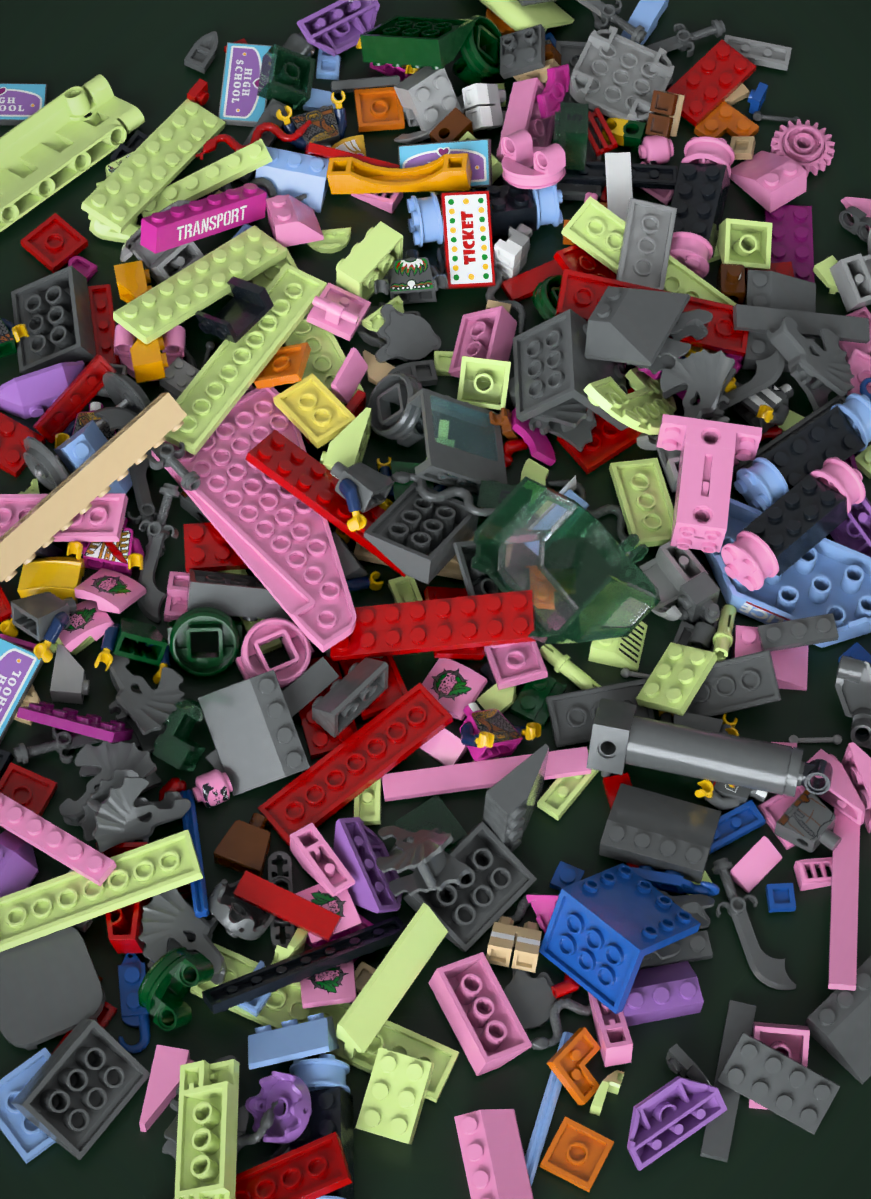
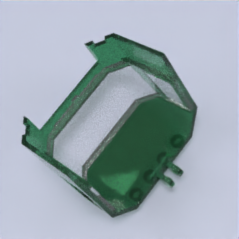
[471,476,661,644]

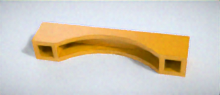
[327,153,472,194]
[114,260,168,383]

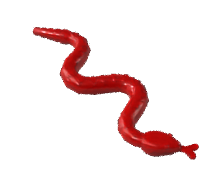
[196,120,312,160]

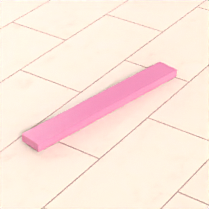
[381,746,591,802]
[828,808,860,991]

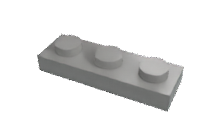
[724,35,792,71]

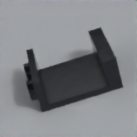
[195,276,274,343]

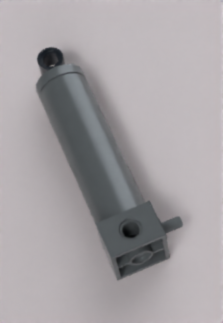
[586,698,833,797]

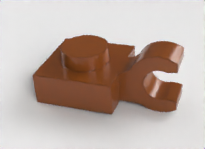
[489,408,520,441]

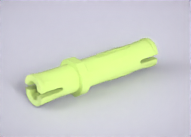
[713,604,737,661]
[539,641,602,690]

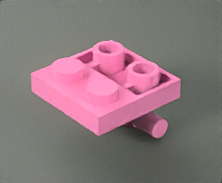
[307,282,371,342]

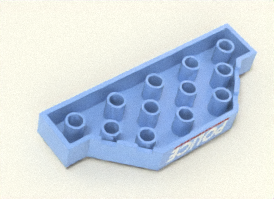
[704,498,871,648]

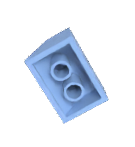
[255,146,329,213]
[54,420,132,494]
[248,1013,339,1070]

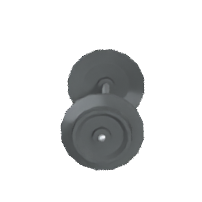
[23,371,151,491]

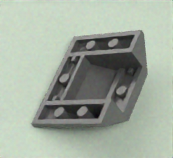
[585,286,690,366]

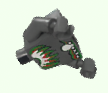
[374,249,449,304]

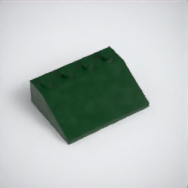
[360,15,475,70]

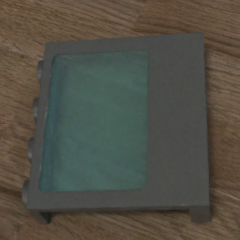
[407,388,508,501]

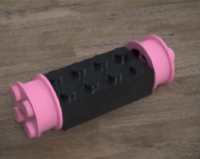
[670,137,735,279]
[721,457,866,591]

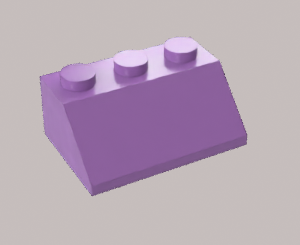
[623,961,704,1026]

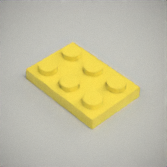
[273,373,356,449]

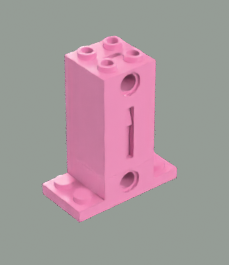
[656,414,762,553]

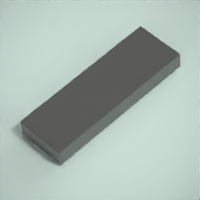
[330,75,400,94]

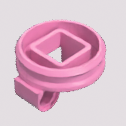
[501,129,566,189]
[114,324,186,381]
[235,617,314,688]

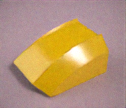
[17,557,85,604]

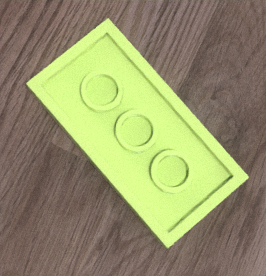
[609,458,674,549]

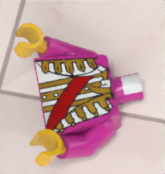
[66,517,145,577]

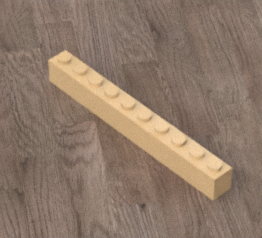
[0,392,187,582]

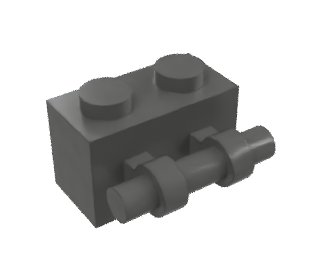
[676,571,720,629]

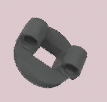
[368,372,425,447]

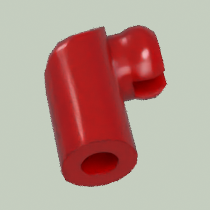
[551,973,580,999]

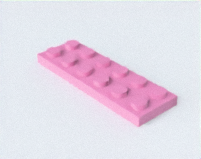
[0,493,128,542]

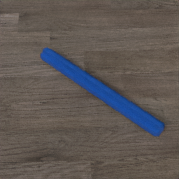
[180,789,209,918]

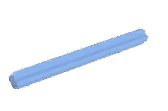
[525,1032,573,1186]

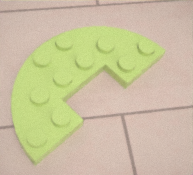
[584,367,677,435]

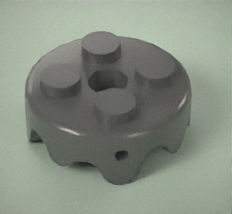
[208,879,275,940]

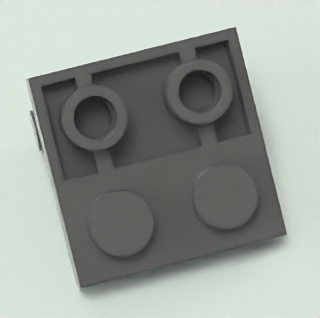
[500,24,551,79]

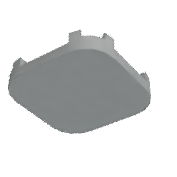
[569,26,674,123]

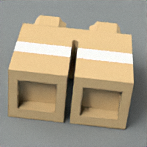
[486,916,542,973]

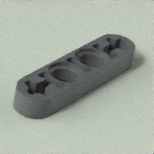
[268,851,295,949]

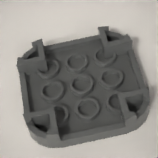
[0,926,107,1051]

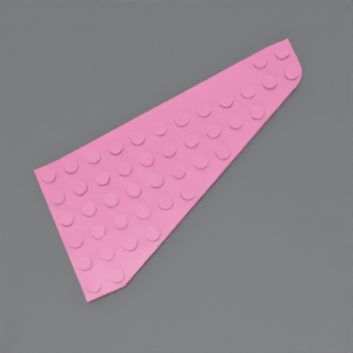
[151,387,356,652]

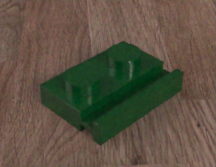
[510,676,567,729]

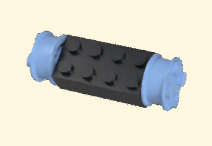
[407,184,563,247]
[734,393,871,512]
[289,1054,355,1199]

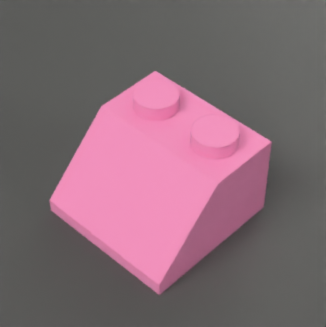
[266,194,324,247]

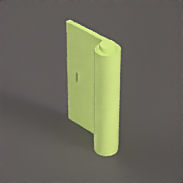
[479,0,574,32]

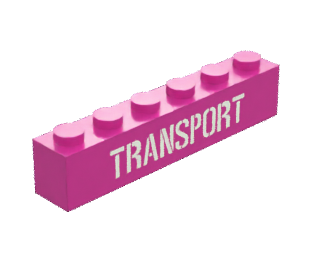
[140,183,267,254]

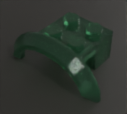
[153,698,206,771]

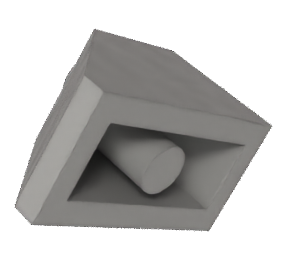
[50,644,90,704]

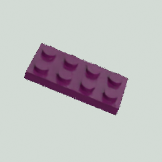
[764,205,815,283]
[17,701,133,743]

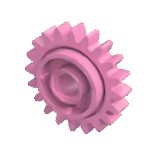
[770,119,835,177]

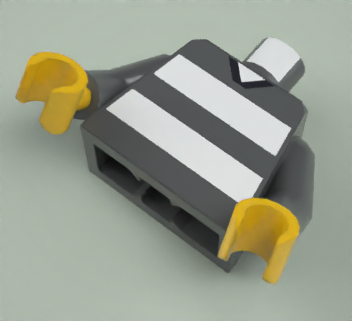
[725,377,794,434]

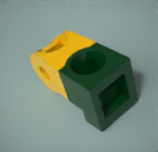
[602,118,647,153]

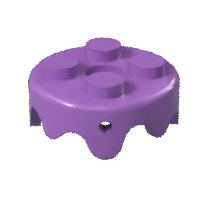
[245,1071,312,1144]

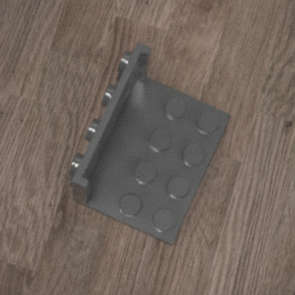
[513,309,628,431]

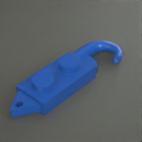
[631,866,720,897]
[118,953,151,1053]

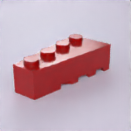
[96,842,150,954]

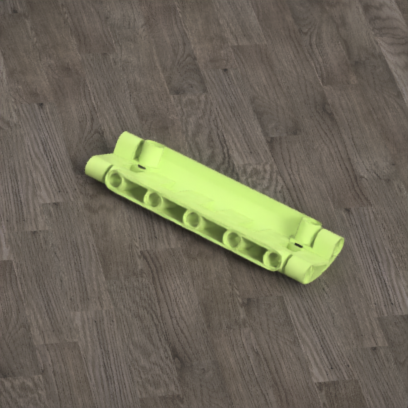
[0,74,145,232]

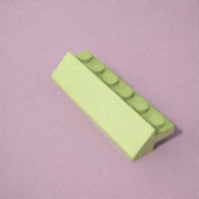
[336,903,448,1060]
[174,1059,240,1199]

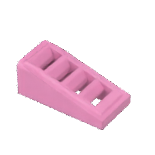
[351,192,403,214]
[793,857,832,891]

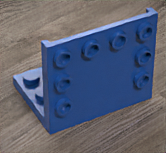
[539,863,701,1014]

